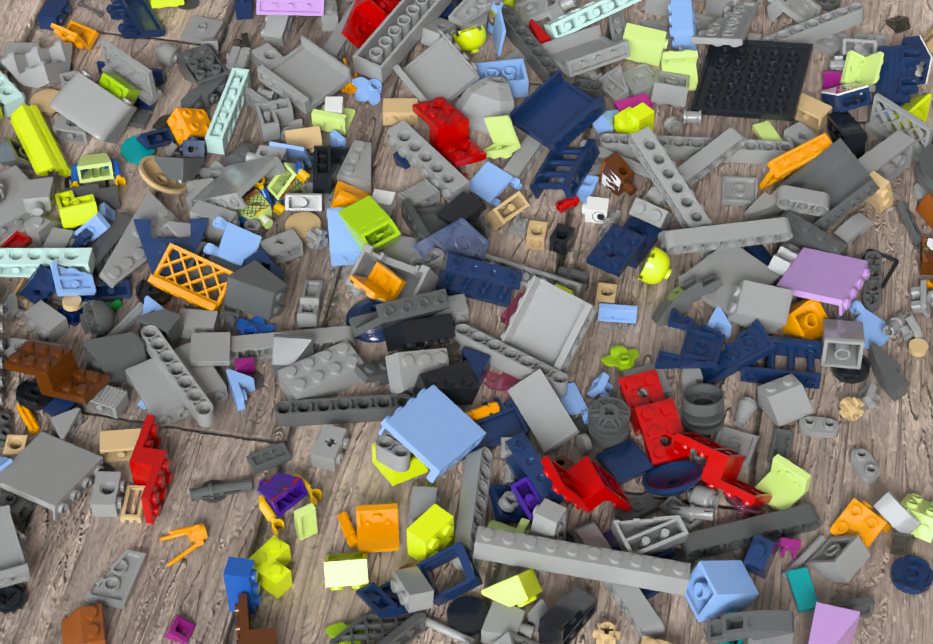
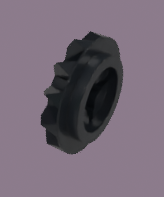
[0,584,26,615]

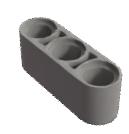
[776,185,830,217]

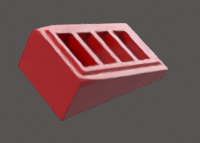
[529,19,551,44]

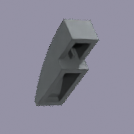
[62,184,121,210]
[868,342,909,402]

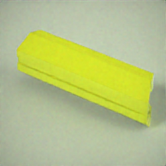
[10,104,71,177]

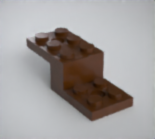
[3,340,111,404]
[234,593,278,644]

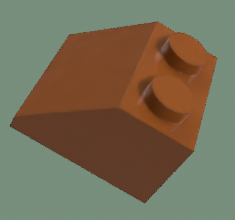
[61,603,107,644]

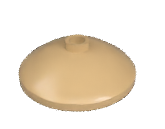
[138,155,190,195]

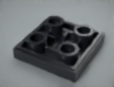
[436,192,487,224]

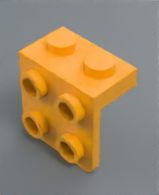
[50,20,99,51]
[167,107,211,146]
[330,181,370,208]
[349,262,406,302]
[830,498,892,549]
[356,503,400,553]

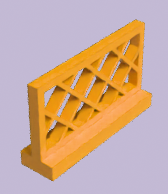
[759,133,833,190]
[147,243,234,314]

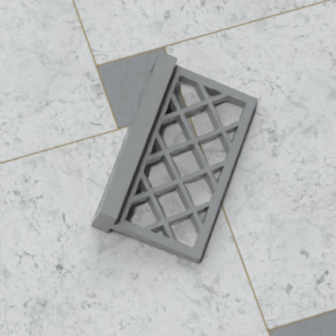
[100,38,162,106]
[865,93,933,163]

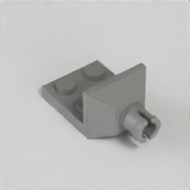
[515,0,577,26]
[766,0,822,23]

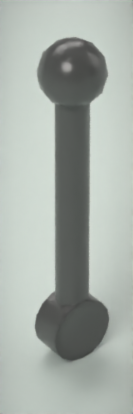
[77,1,104,18]

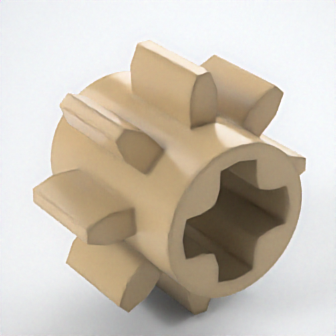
[839,396,864,421]
[593,620,620,644]

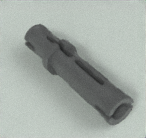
[896,201,923,249]
[189,478,253,502]

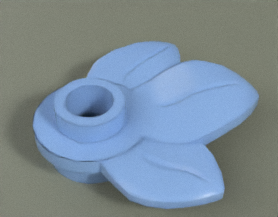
[351,77,382,106]

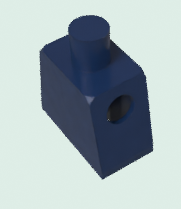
[744,534,781,579]

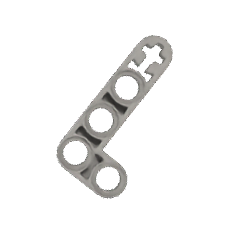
[376,430,410,472]

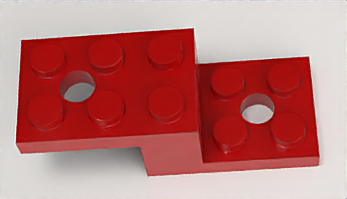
[341,0,401,49]
[412,97,486,168]
[617,369,691,466]
[129,414,173,524]
[674,432,773,506]
[540,456,633,513]

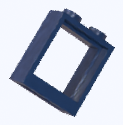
[416,541,483,606]

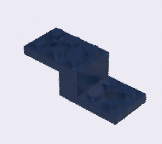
[586,216,663,277]

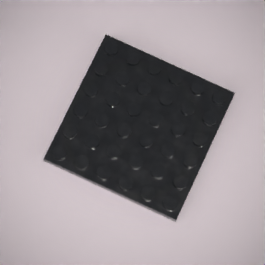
[690,40,813,121]

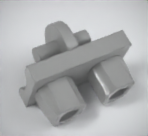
[911,279,933,318]

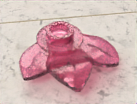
[484,371,518,394]

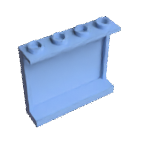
[378,384,486,483]

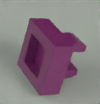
[822,70,841,89]
[779,537,802,560]

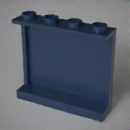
[510,70,607,155]

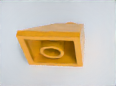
[782,298,828,340]

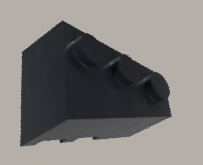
[827,111,868,159]
[313,146,350,194]
[383,314,456,352]
[412,360,480,405]
[538,586,598,644]

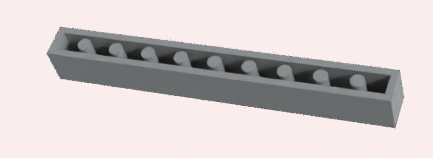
[473,526,691,596]

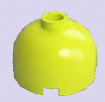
[452,25,487,54]
[637,246,672,285]

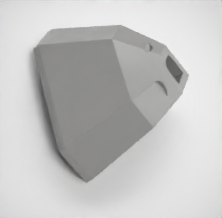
[1,40,73,89]
[454,76,516,135]

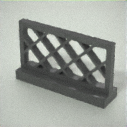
[329,609,426,644]

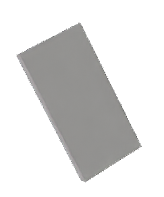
[507,369,580,454]

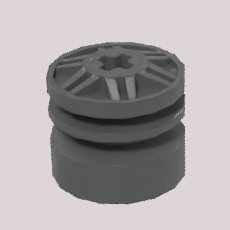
[682,383,724,435]
[587,397,631,451]

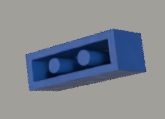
[223,556,262,615]

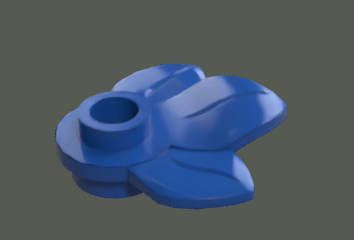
[236,316,275,335]

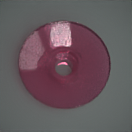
[725,496,766,516]

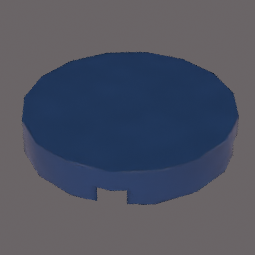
[890,555,933,595]

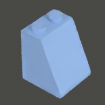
[327,207,361,266]
[685,560,759,622]

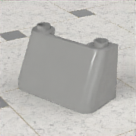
[49,69,137,144]
[345,244,439,303]

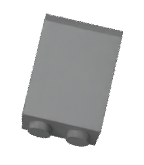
[727,280,794,336]
[821,319,865,369]

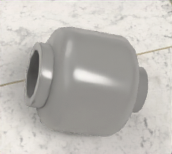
[154,42,180,67]
[687,485,720,511]

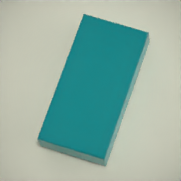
[786,567,818,613]

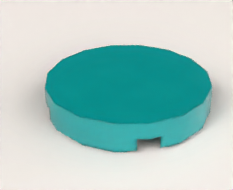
[121,135,157,164]

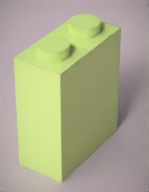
[623,23,669,67]

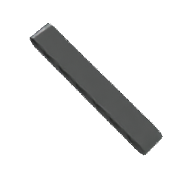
[502,5,563,83]
[54,212,133,302]
[275,393,412,427]
[680,503,822,561]

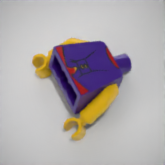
[257,472,322,535]

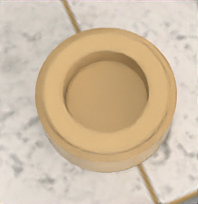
[62,296,82,312]
[908,338,929,357]

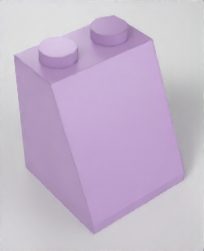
[808,602,860,644]

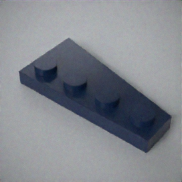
[700,319,777,385]

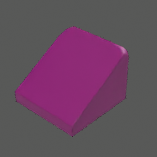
[234,357,256,376]
[164,615,196,644]

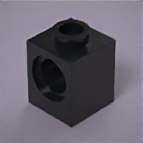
[549,223,575,256]

